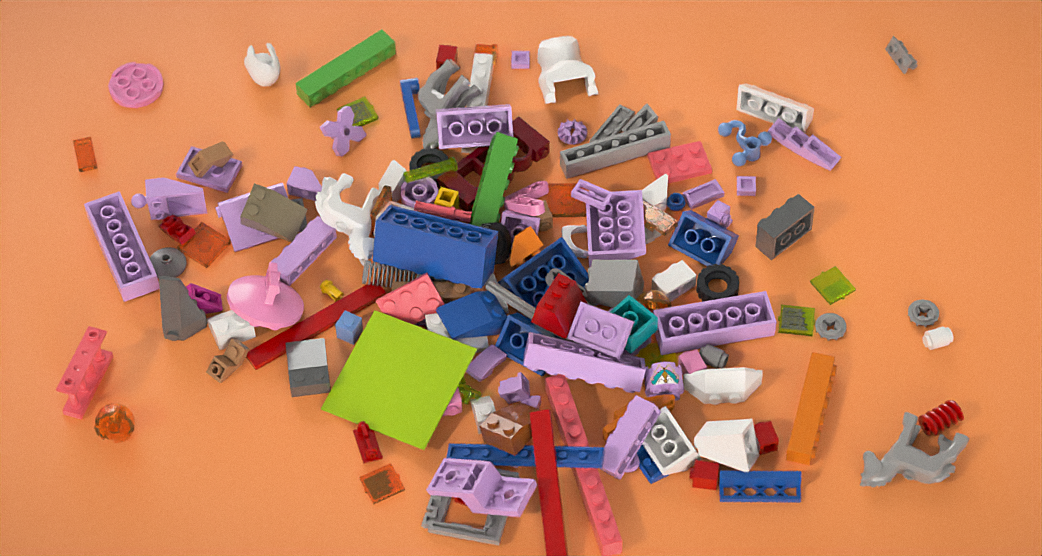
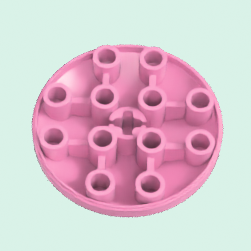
[227,262,304,330]

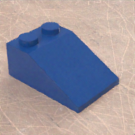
[436,291,507,340]

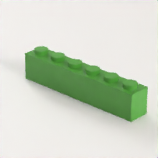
[295,29,396,107]
[470,132,519,226]

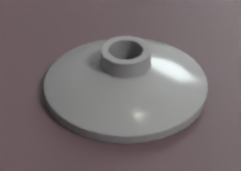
[150,247,186,278]

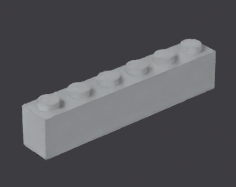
[560,121,671,179]

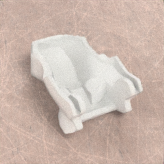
[537,36,598,104]

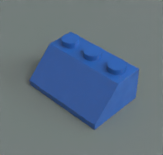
[668,210,739,266]
[495,313,561,376]

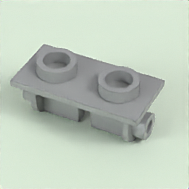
[885,36,918,74]

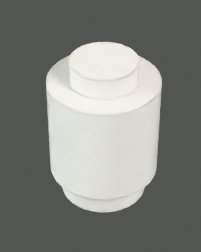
[922,326,953,350]

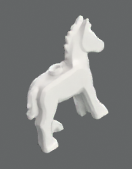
[315,173,384,266]

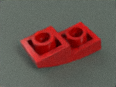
[158,214,196,245]

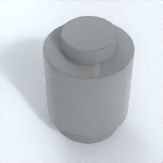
[699,344,729,369]

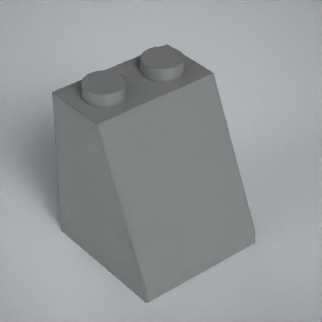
[585,260,644,308]

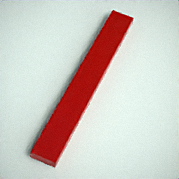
[246,279,387,370]
[530,409,568,556]

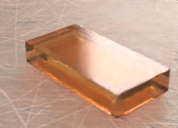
[73,136,98,173]

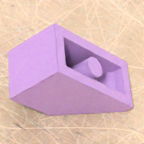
[287,166,322,201]

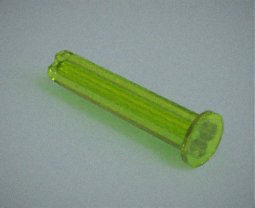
[403,157,458,183]

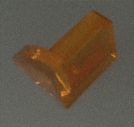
[473,43,499,65]

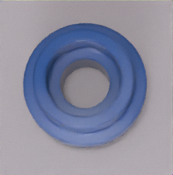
[667,193,685,211]

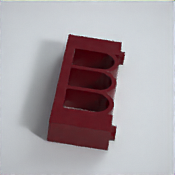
[438,116,550,212]

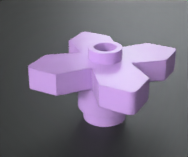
[320,106,366,157]

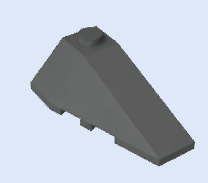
[159,276,207,341]

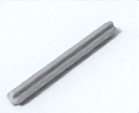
[485,279,580,344]

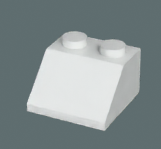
[207,310,256,351]

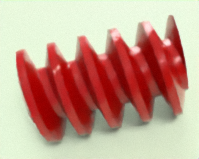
[918,400,964,436]

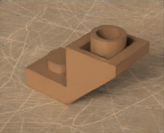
[188,141,234,178]
[206,338,249,383]

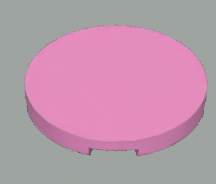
[108,62,163,108]

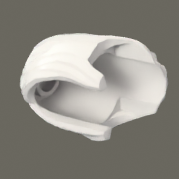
[244,43,280,87]

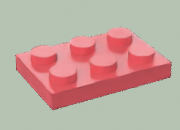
[647,141,712,184]
[376,273,445,325]

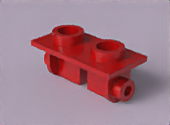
[353,421,383,464]

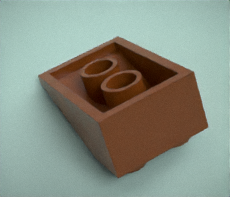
[480,401,540,456]

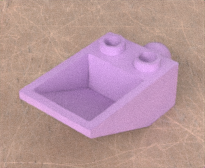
[131,178,207,220]

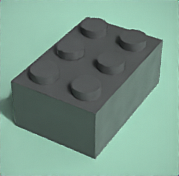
[755,193,815,260]

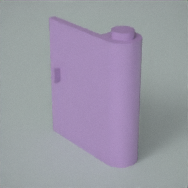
[215,183,300,252]

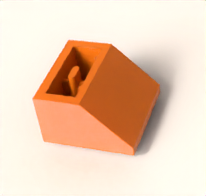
[509,226,543,267]

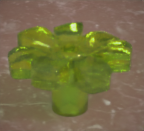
[458,383,482,404]

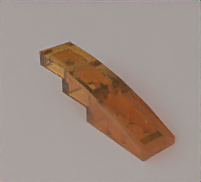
[643,201,678,236]

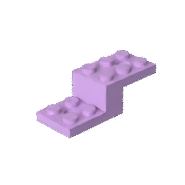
[426,458,537,517]

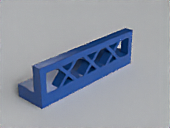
[719,471,802,503]

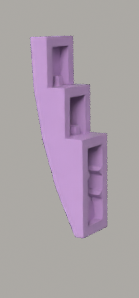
[767,118,841,171]

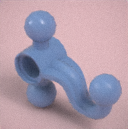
[718,120,772,167]

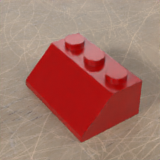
[531,273,588,339]

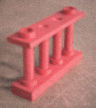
[56,326,113,420]

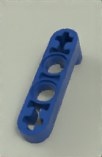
[400,78,420,139]

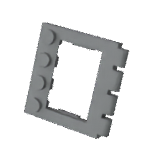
[421,469,519,546]

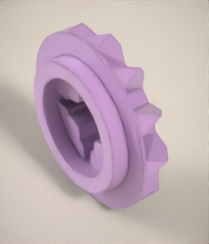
[558,119,587,144]

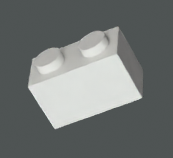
[651,260,697,305]

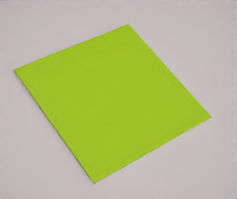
[321,310,477,450]

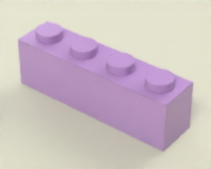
[271,216,337,286]
[600,395,661,480]

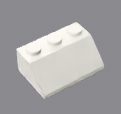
[642,406,702,475]

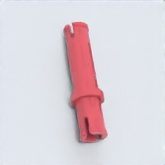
[414,200,472,224]

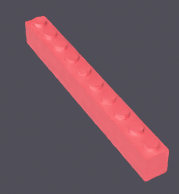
[545,374,622,556]

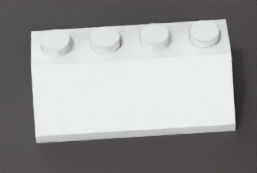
[736,83,814,133]

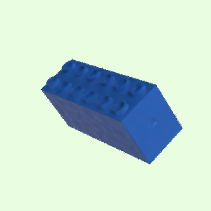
[373,205,498,288]

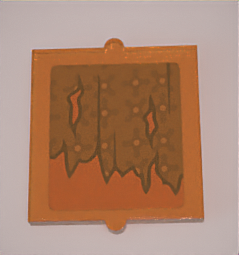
[359,463,405,505]

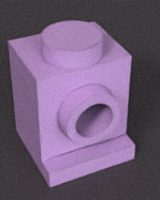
[707,200,733,229]
[498,372,530,404]

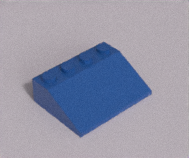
[498,237,589,320]

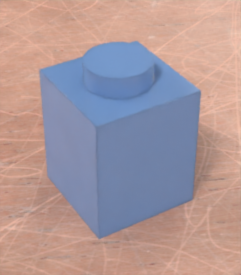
[335,311,363,345]

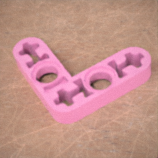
[504,181,549,216]

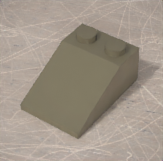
[240,183,307,242]

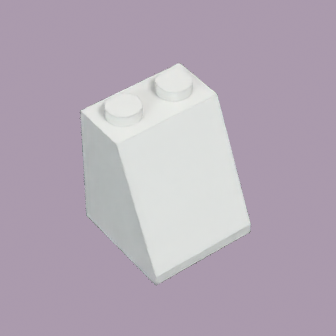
[694,419,759,472]

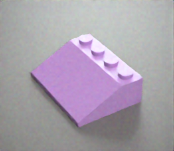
[586,190,646,267]

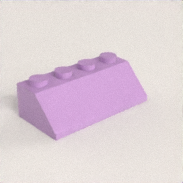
[436,104,513,149]

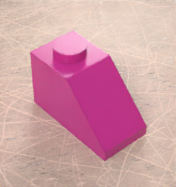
[186,283,223,314]

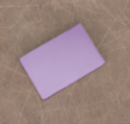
[176,146,243,193]
[567,302,634,359]

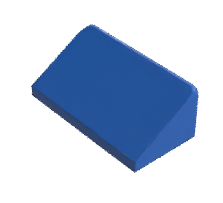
[636,444,670,484]

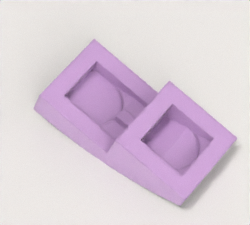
[466,344,507,382]

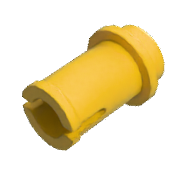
[320,279,344,302]

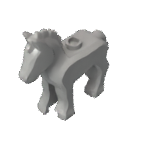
[418,59,483,149]
[860,412,969,487]

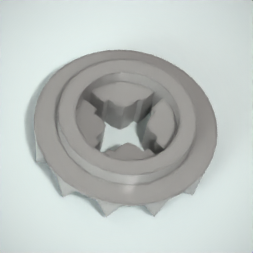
[908,299,939,327]
[815,313,846,341]

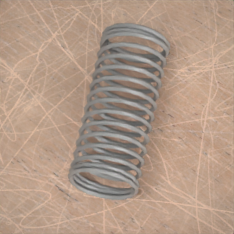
[362,260,421,288]

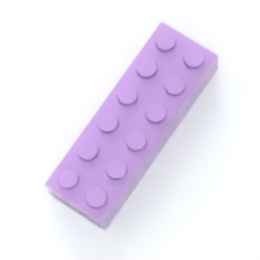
[84,191,160,302]
[653,291,777,355]
[523,332,645,393]

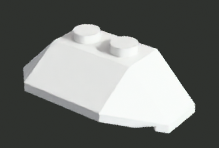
[683,367,763,405]

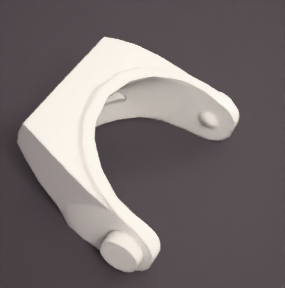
[561,225,588,258]

